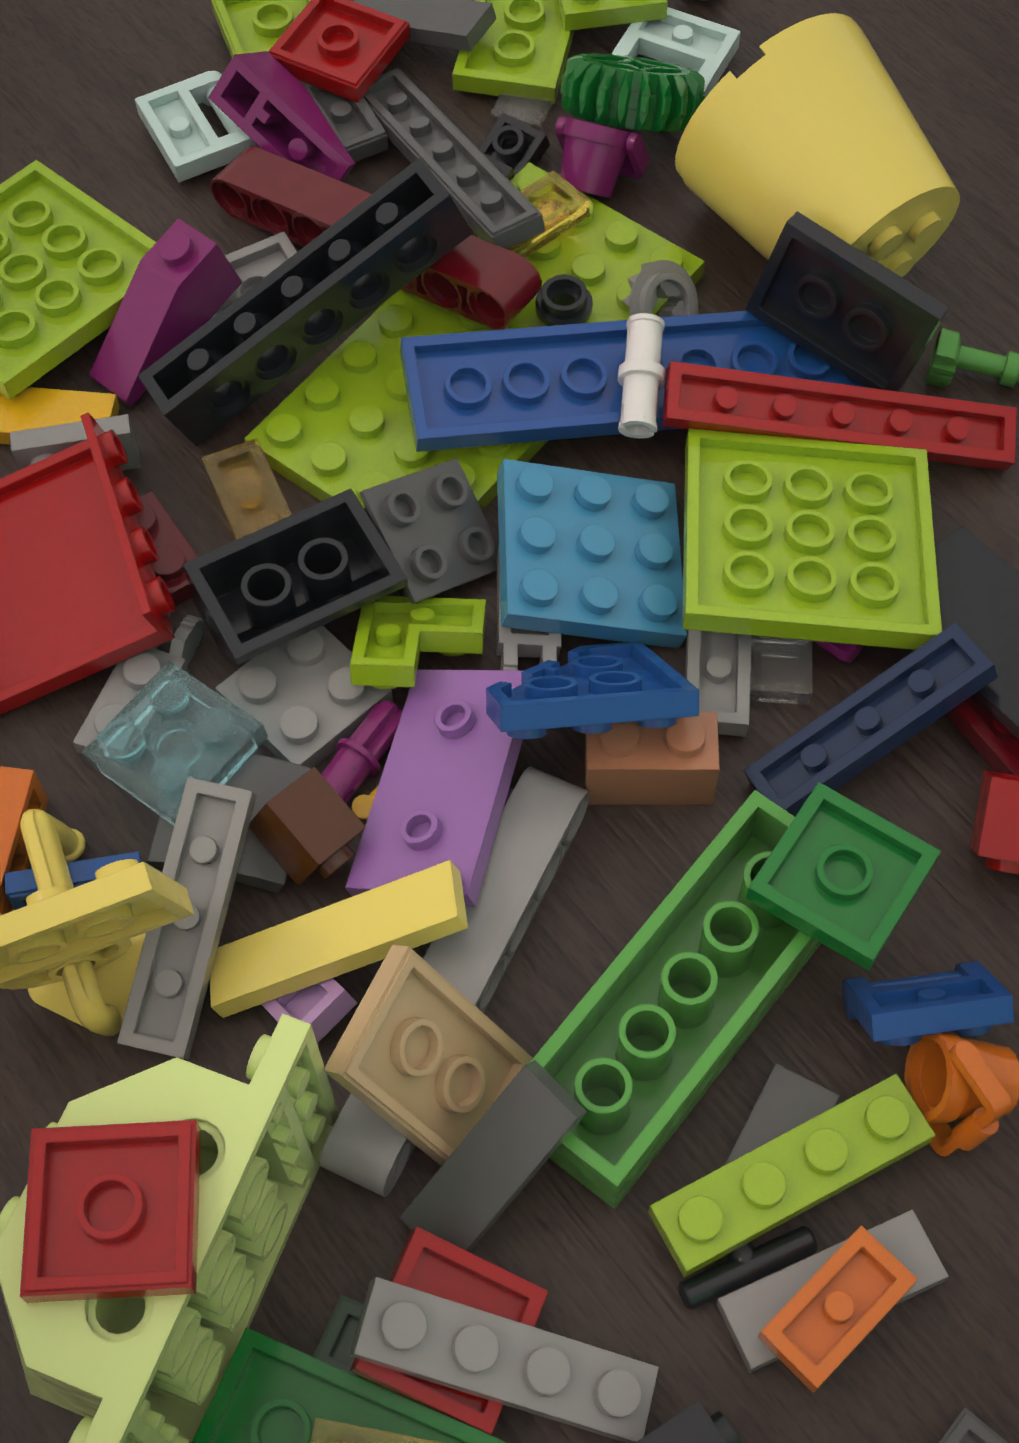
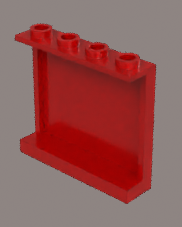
[0,412,175,715]

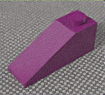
[208,51,355,182]
[89,218,243,408]

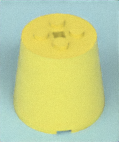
[675,13,960,277]

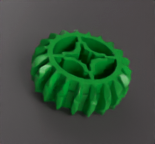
[560,53,706,133]

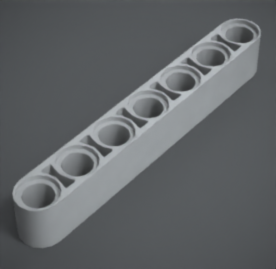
[320,766,590,1197]

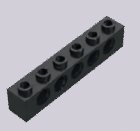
[138,157,473,446]

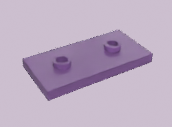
[345,670,523,907]

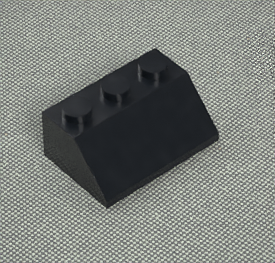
[183,488,408,665]

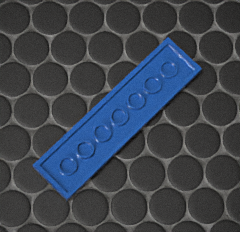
[400,311,864,452]

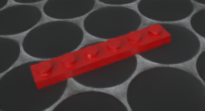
[662,361,1017,471]

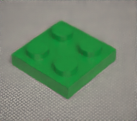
[746,782,941,971]

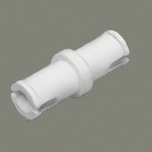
[617,313,666,439]

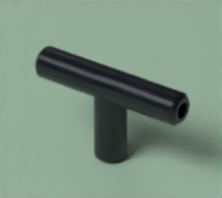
[678,1226,818,1310]

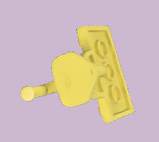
[0,809,194,1036]

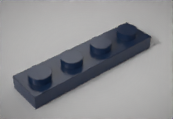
[743,622,998,817]

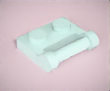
[612,7,741,98]
[135,70,260,183]

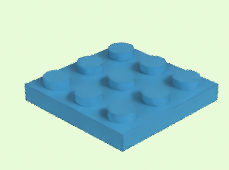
[497,459,687,649]

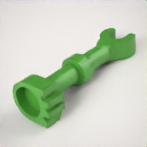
[925,328,1019,388]

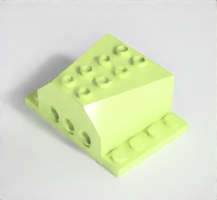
[0,1013,339,1443]

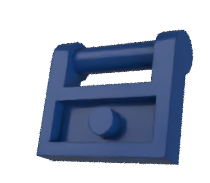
[842,961,1014,1046]

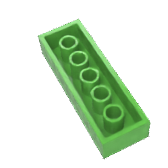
[530,790,821,1210]

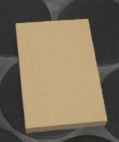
[323,944,533,1166]

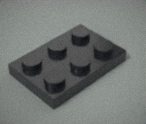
[745,211,949,392]

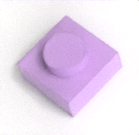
[261,978,357,1043]

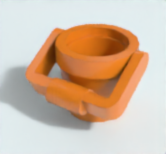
[904,1031,1019,1157]

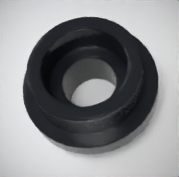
[535,275,593,326]

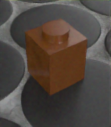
[249,766,366,886]

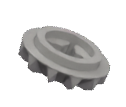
[622,260,699,320]

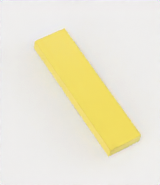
[210,860,468,1018]

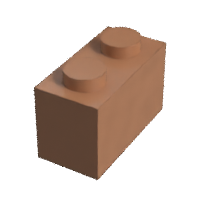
[585,712,720,805]

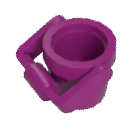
[555,116,650,198]

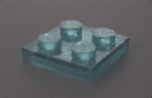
[82,660,268,826]

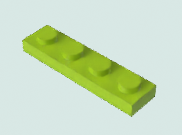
[648,1073,936,1278]

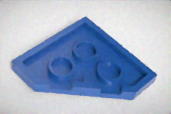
[486,641,699,739]

